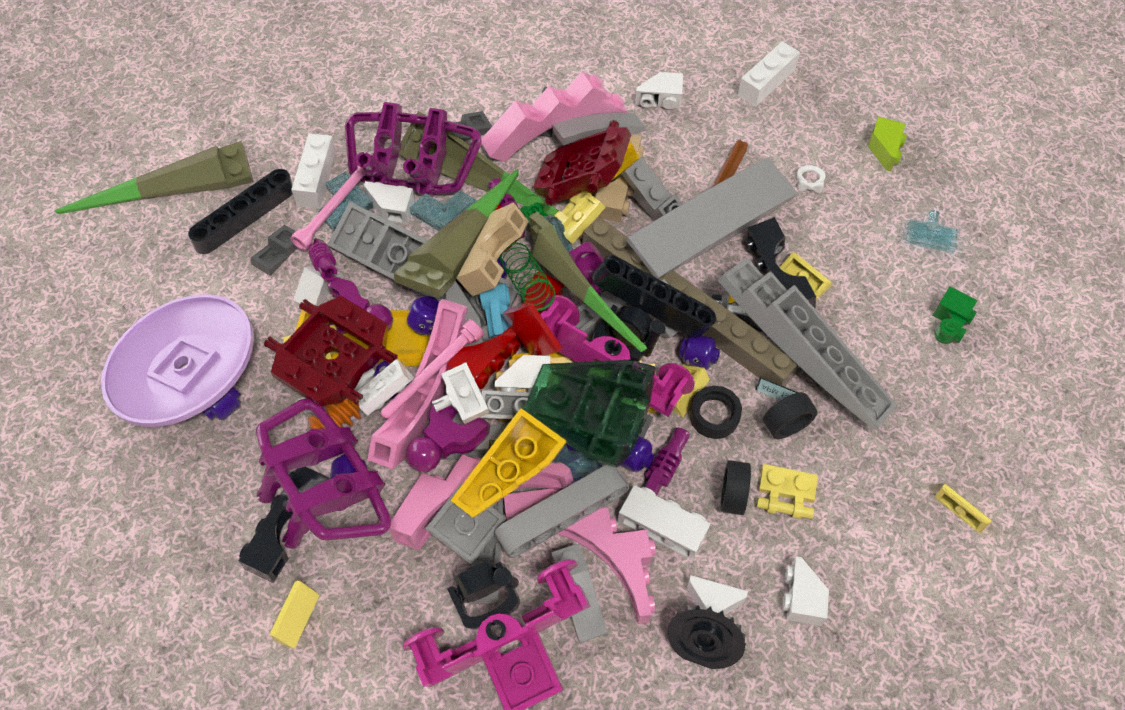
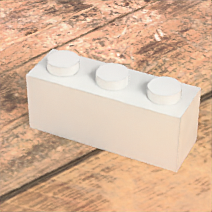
[738,41,800,107]
[292,133,336,209]
[618,485,711,560]

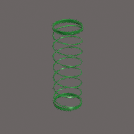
[500,242,555,311]

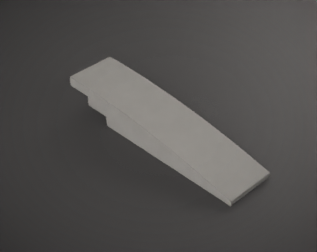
[626,157,798,279]
[327,202,521,325]
[717,258,897,430]

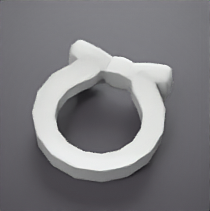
[796,165,826,193]

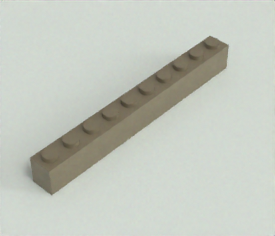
[582,217,798,387]

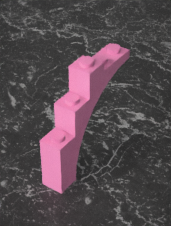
[481,72,628,162]
[368,299,468,469]
[389,455,574,551]
[504,489,656,624]

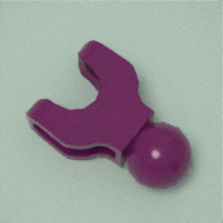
[569,241,605,297]
[327,277,393,334]
[406,394,490,472]

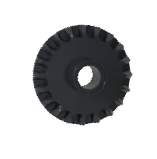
[667,605,746,669]

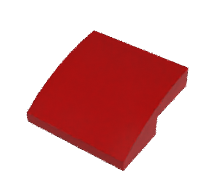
[502,302,563,356]

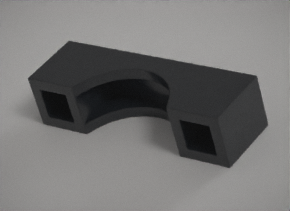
[745,217,816,308]
[238,467,329,584]

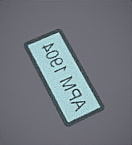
[755,377,799,400]

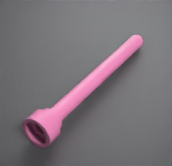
[290,167,367,251]
[381,319,484,418]

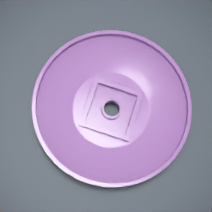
[101,294,254,427]

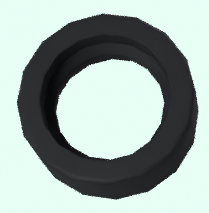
[689,385,742,439]
[763,392,818,439]
[721,460,751,515]

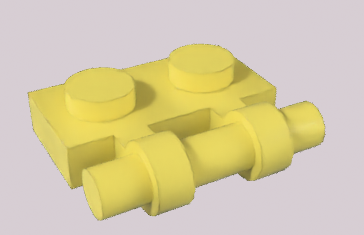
[551,191,606,244]
[756,464,818,520]

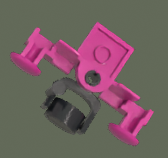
[541,295,695,432]
[403,559,591,710]

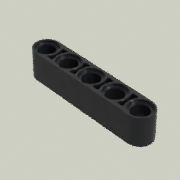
[188,169,293,254]
[592,255,716,338]

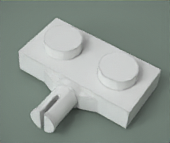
[432,363,490,424]

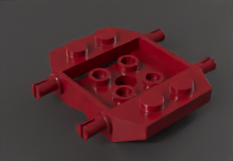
[533,120,631,206]
[264,296,398,407]

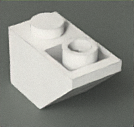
[635,72,683,109]
[364,181,415,225]
[495,355,550,394]
[782,556,829,626]

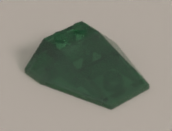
[523,359,655,468]

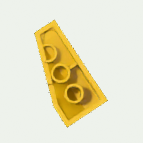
[450,408,567,518]

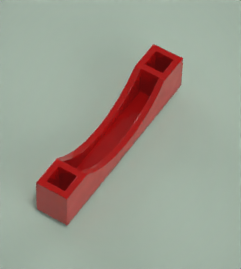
[446,271,564,389]

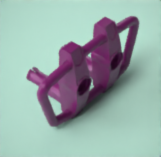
[345,102,482,197]
[256,399,391,549]

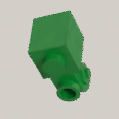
[932,286,978,344]

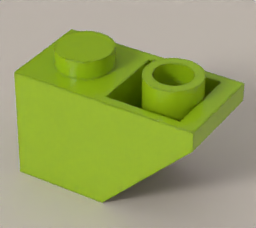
[868,116,907,172]

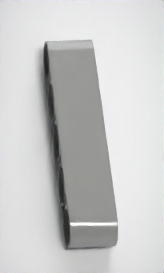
[494,463,629,558]

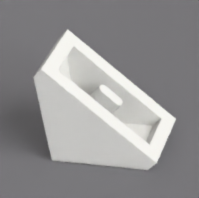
[293,266,344,306]
[687,575,748,615]

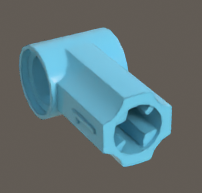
[480,283,510,337]

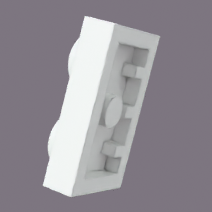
[357,359,414,416]

